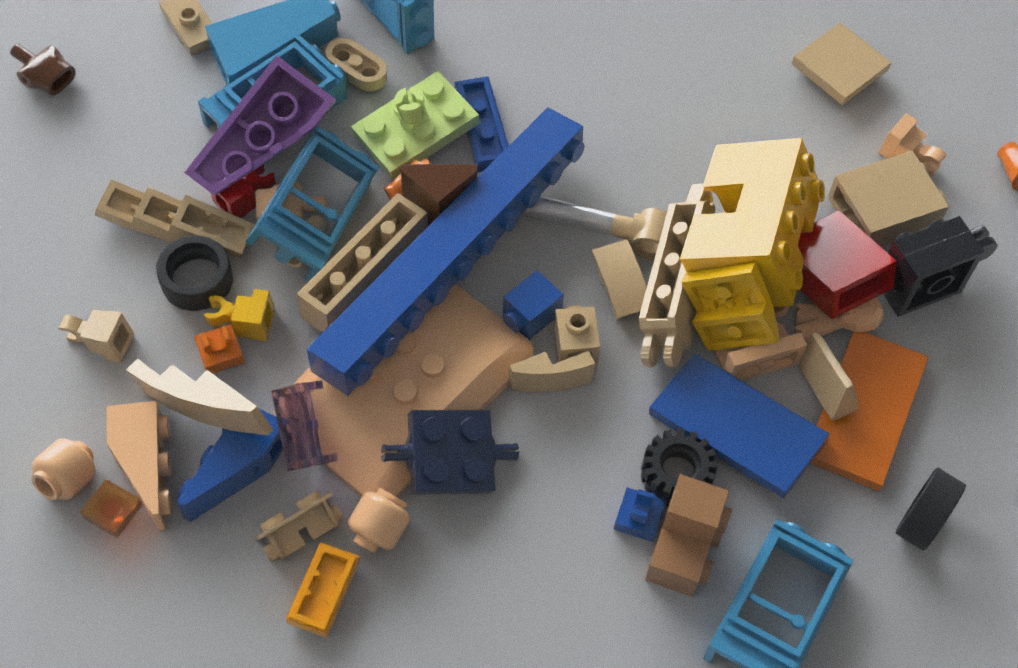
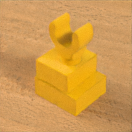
[204,289,275,341]

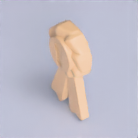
[794,298,884,343]

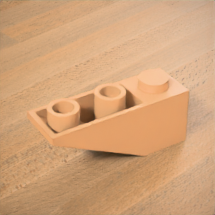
[107,401,173,531]

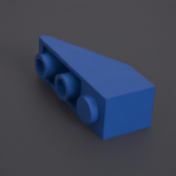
[177,408,290,522]

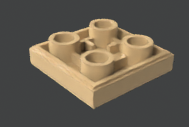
[792,22,892,105]

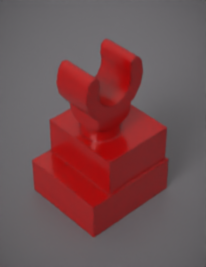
[211,164,276,218]

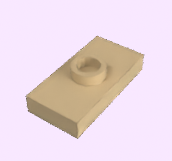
[159,0,212,55]

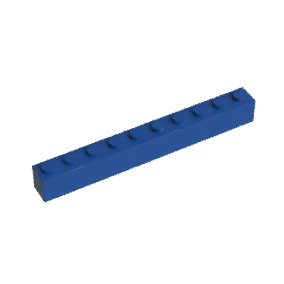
[306,107,585,396]

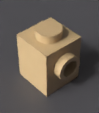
[554,305,601,366]

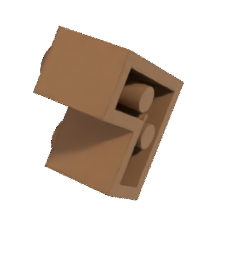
[645,474,732,597]

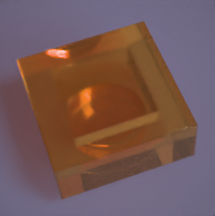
[80,479,143,538]

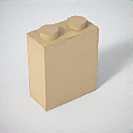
[828,151,949,247]

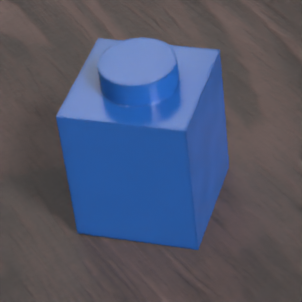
[502,270,564,340]

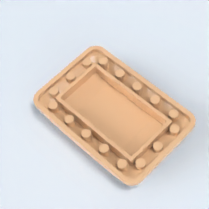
[273,284,533,497]

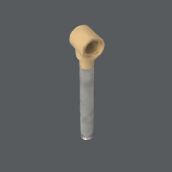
[523,196,667,260]

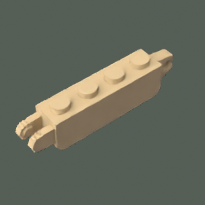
[639,184,716,367]

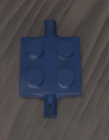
[381,410,519,495]

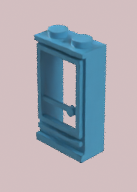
[360,0,435,54]
[198,35,347,129]
[245,125,380,282]
[703,519,854,668]

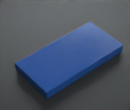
[649,353,829,499]

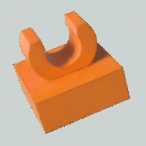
[194,324,245,374]

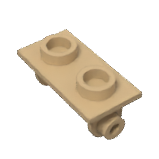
[254,490,344,562]

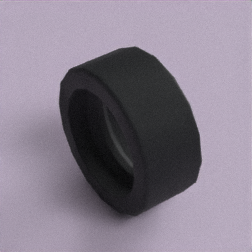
[156,235,233,311]
[895,468,966,551]

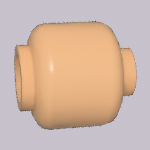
[31,439,96,500]
[348,488,410,554]

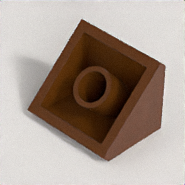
[401,164,477,226]

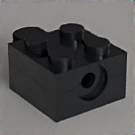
[883,216,998,317]

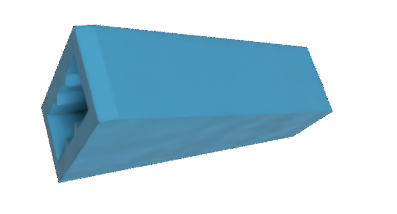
[205,0,341,85]

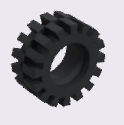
[641,429,718,507]

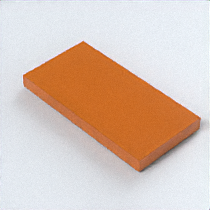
[811,332,929,491]

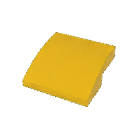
[681,262,780,351]

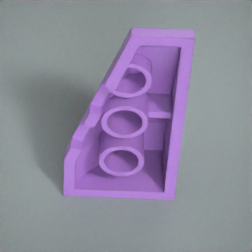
[184,55,336,196]

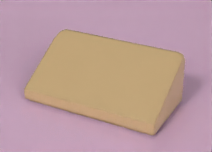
[800,332,859,420]

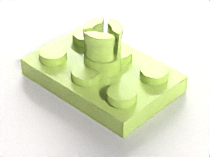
[351,71,480,180]

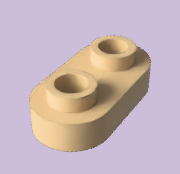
[325,38,387,91]

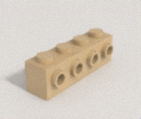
[297,193,428,333]

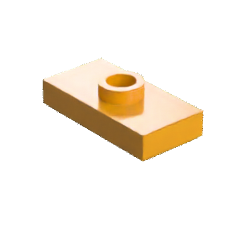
[286,542,360,638]

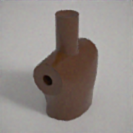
[10,44,76,96]

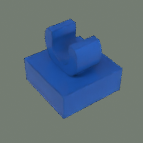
[614,487,666,542]

